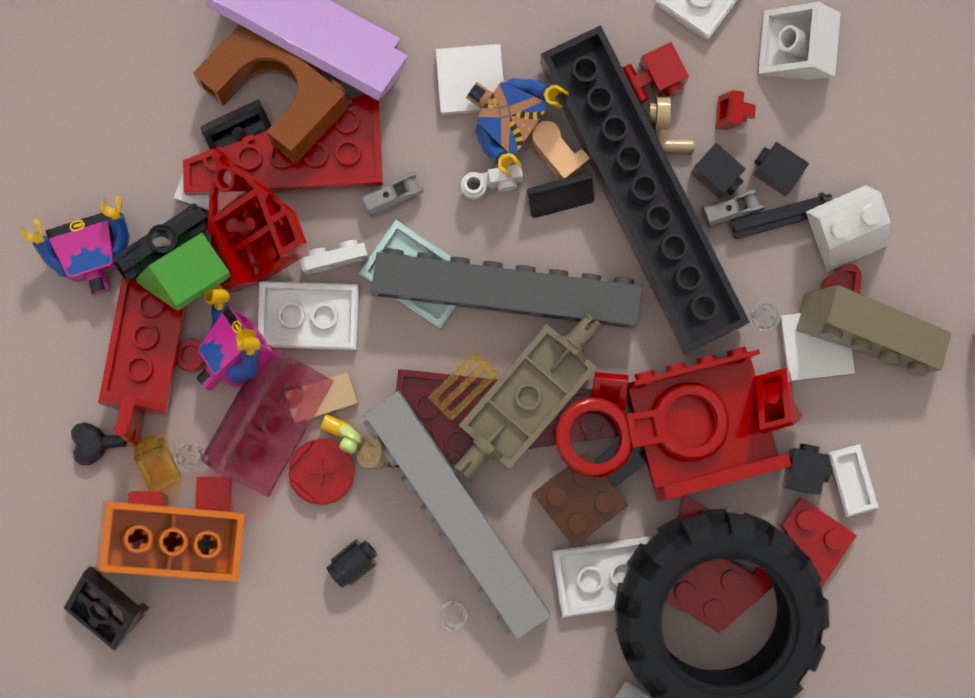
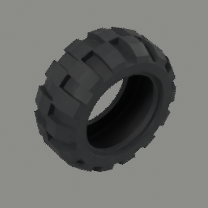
[614,509,830,698]

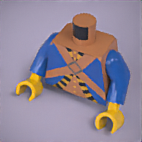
[466,78,568,178]

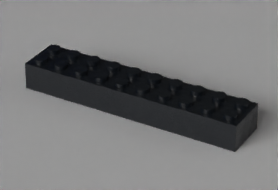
[540,25,750,355]

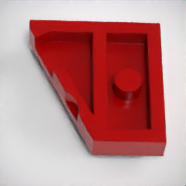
[781,497,857,588]

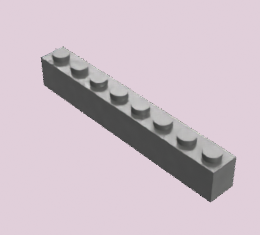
[371,248,642,329]

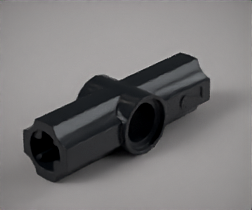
[112,203,208,283]

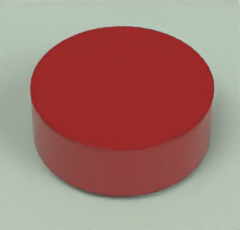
[176,339,207,373]

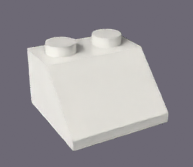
[758,2,841,80]
[806,185,891,272]

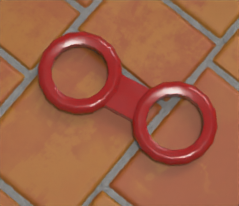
[555,382,729,478]

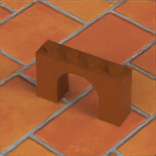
[193,25,349,164]

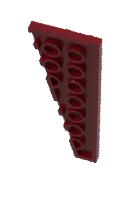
[388,369,633,468]

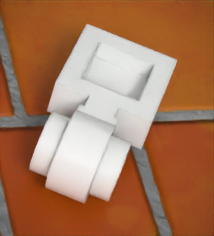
[460,164,523,200]

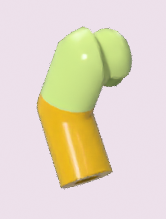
[320,414,362,454]

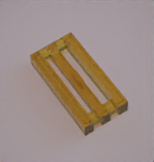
[428,350,499,422]

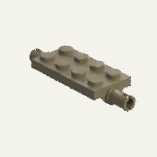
[454,313,602,480]

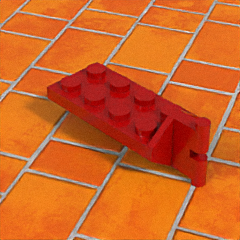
[98,277,187,447]

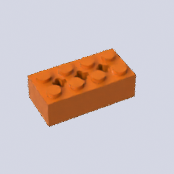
[95,501,245,582]

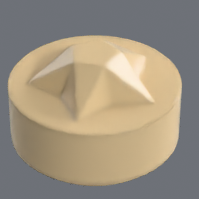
[356,435,387,469]

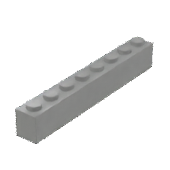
[363,390,551,639]

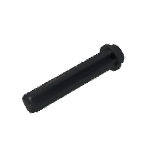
[730,192,833,239]

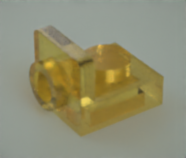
[134,435,182,491]

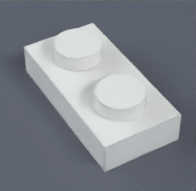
[300,240,369,276]

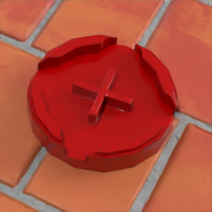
[289,439,355,505]

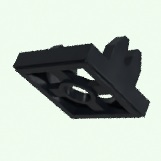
[64,566,150,650]

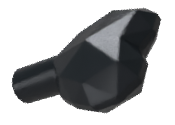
[71,422,127,466]

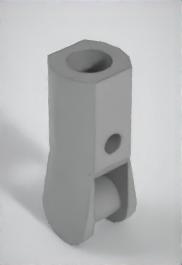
[361,172,424,216]
[702,188,765,228]

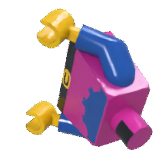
[22,195,130,296]
[197,285,275,390]

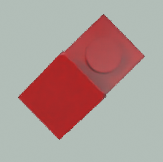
[755,368,802,434]

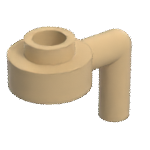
[648,96,694,153]

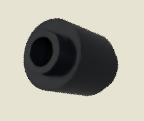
[326,539,378,588]

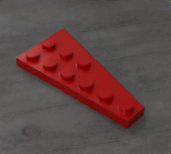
[183,94,383,195]

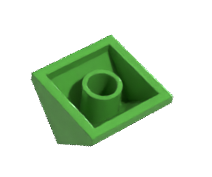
[136,233,231,311]

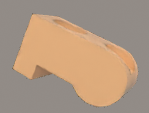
[531,121,590,180]

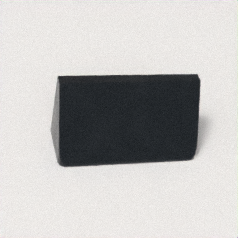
[200,99,272,150]
[526,172,594,218]

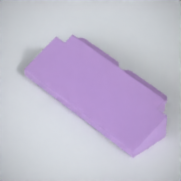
[205,0,408,100]

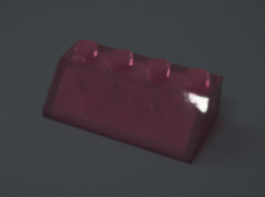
[200,346,334,497]

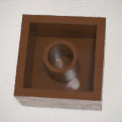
[532,452,628,547]

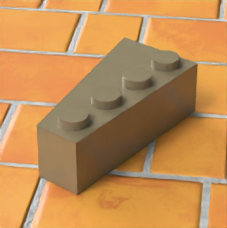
[795,285,951,376]

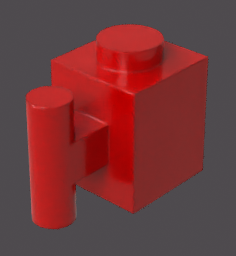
[622,42,689,104]

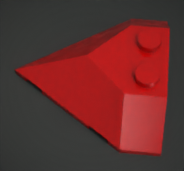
[207,148,308,293]

